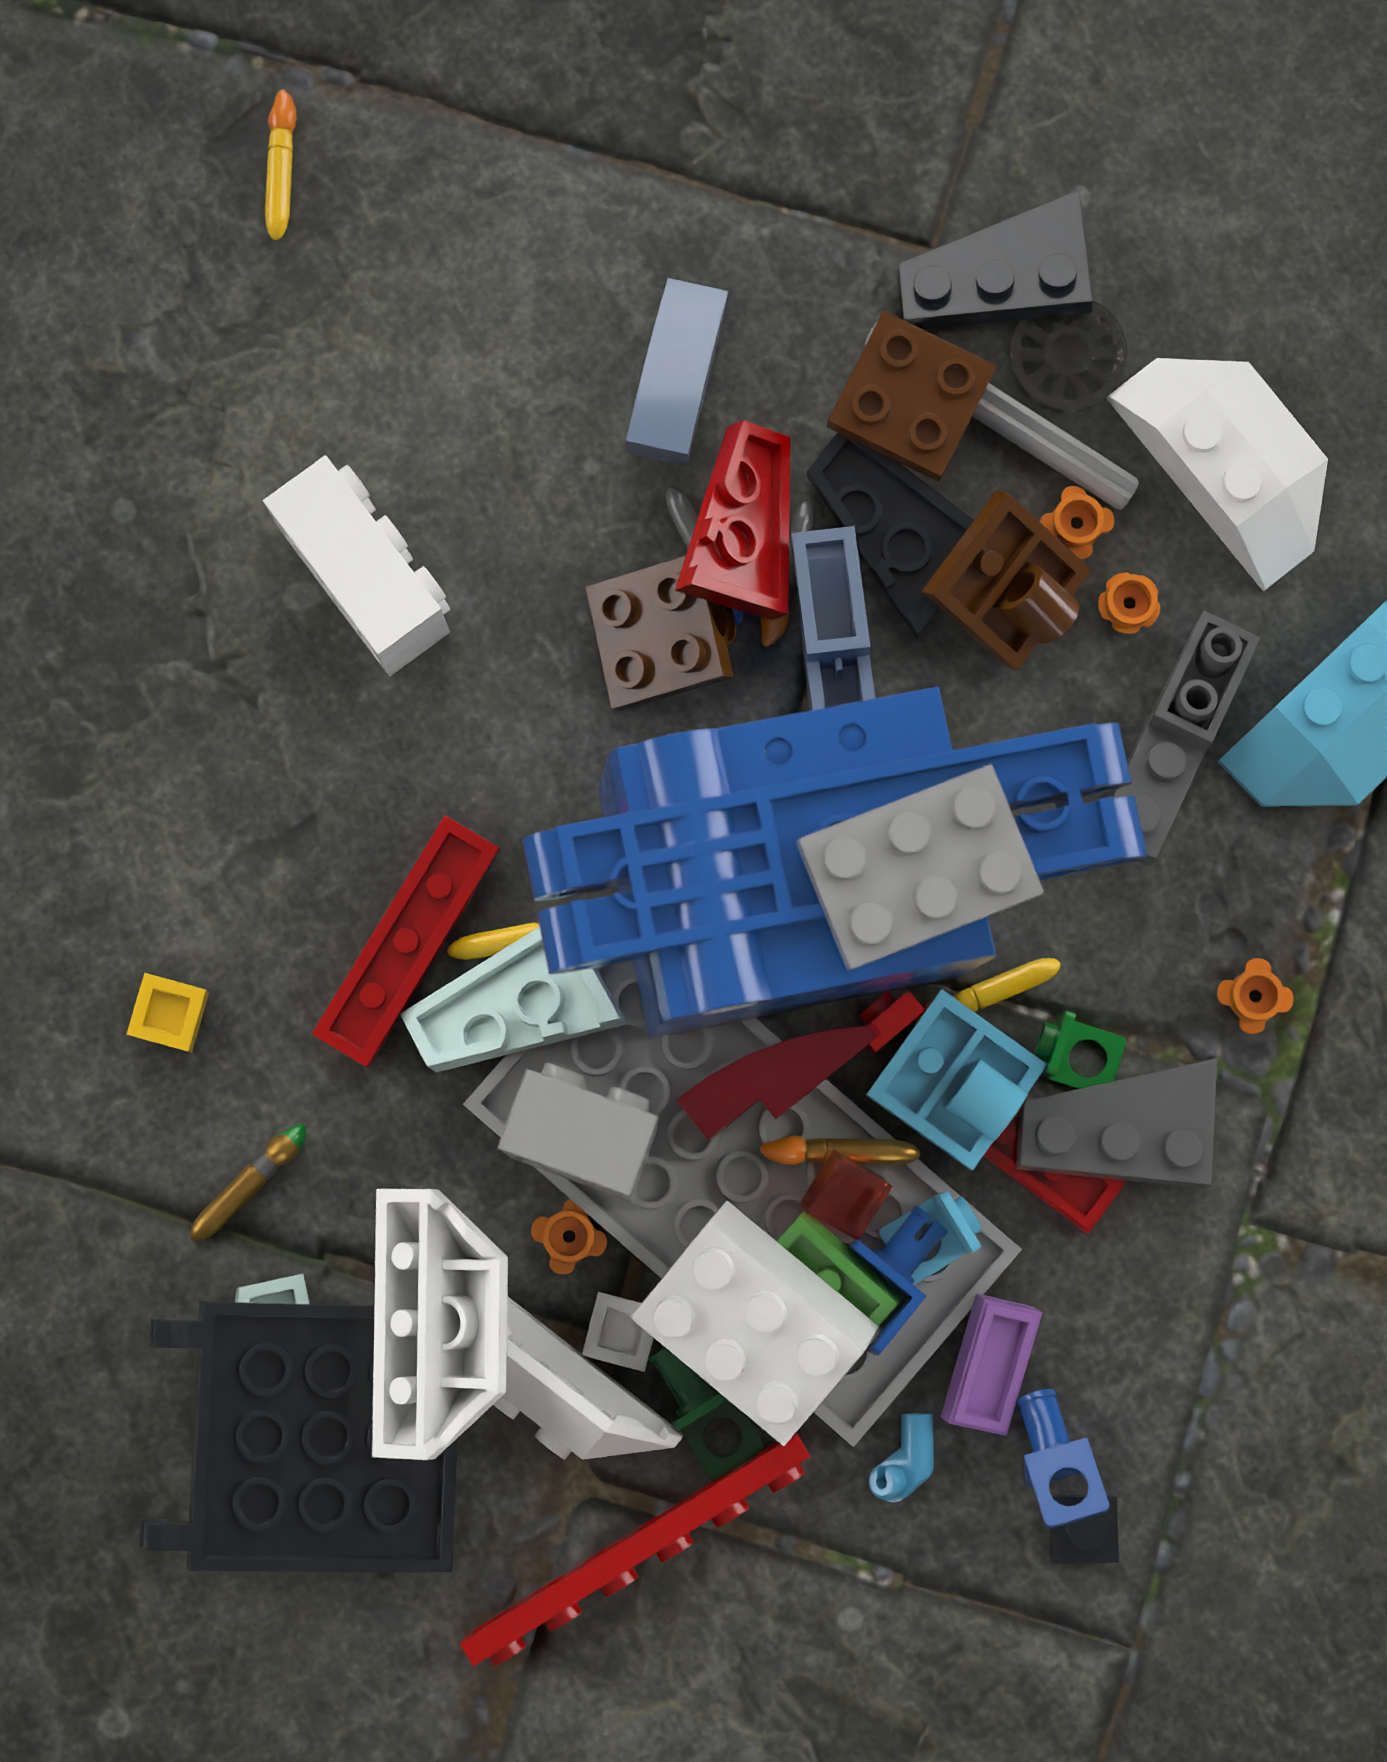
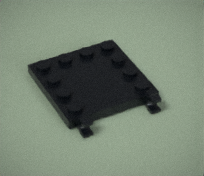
[139,1301,458,1572]

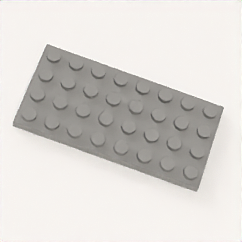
[463,961,1022,1447]

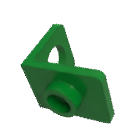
[1034,1010,1126,1089]

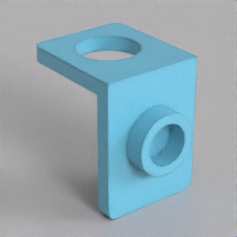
[879,1191,982,1285]

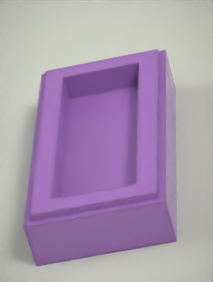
[940,1293,1043,1436]

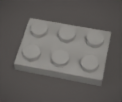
[796,764,1044,972]

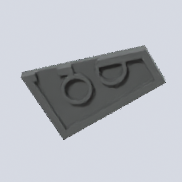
[1016,1058,1217,1189]

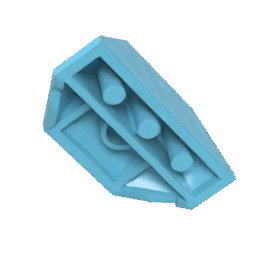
[1217,600,1387,807]

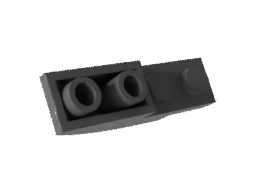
[1112,610,1261,866]

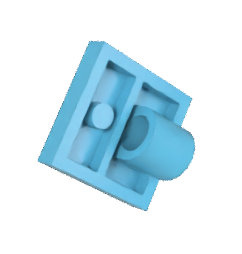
[866,989,1048,1171]

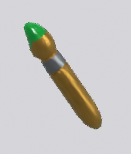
[190,1124,306,1241]

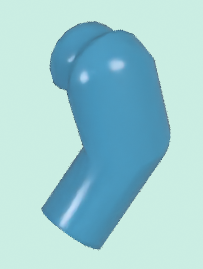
[869,1413,934,1503]

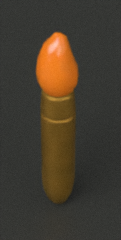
[760,1135,921,1166]

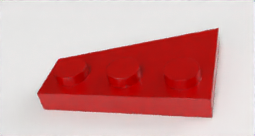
[675,420,791,620]

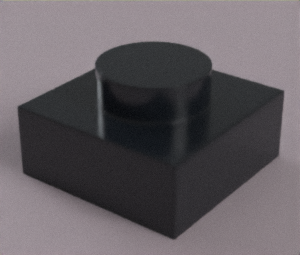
[1050,1494,1119,1564]

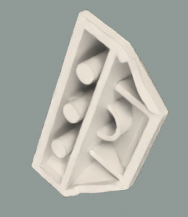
[1107,358,1328,592]
[372,1189,508,1460]
[493,1296,683,1460]

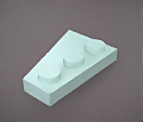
[400,927,627,1072]

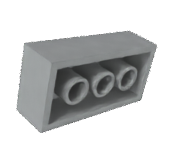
[498,1063,658,1202]

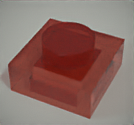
[799,1149,893,1240]

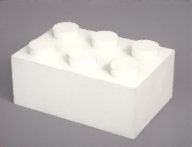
[263,455,451,677]
[631,1201,879,1446]

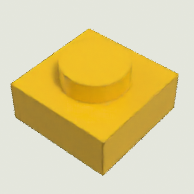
[126,973,210,1053]

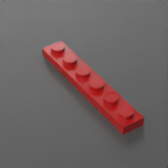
[460,1432,811,1667]

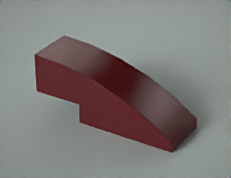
[676,1024,881,1141]

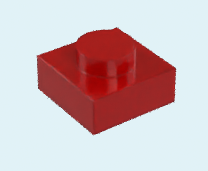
[859,990,925,1054]

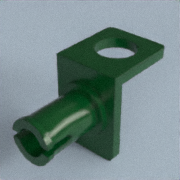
[649,1347,765,1480]

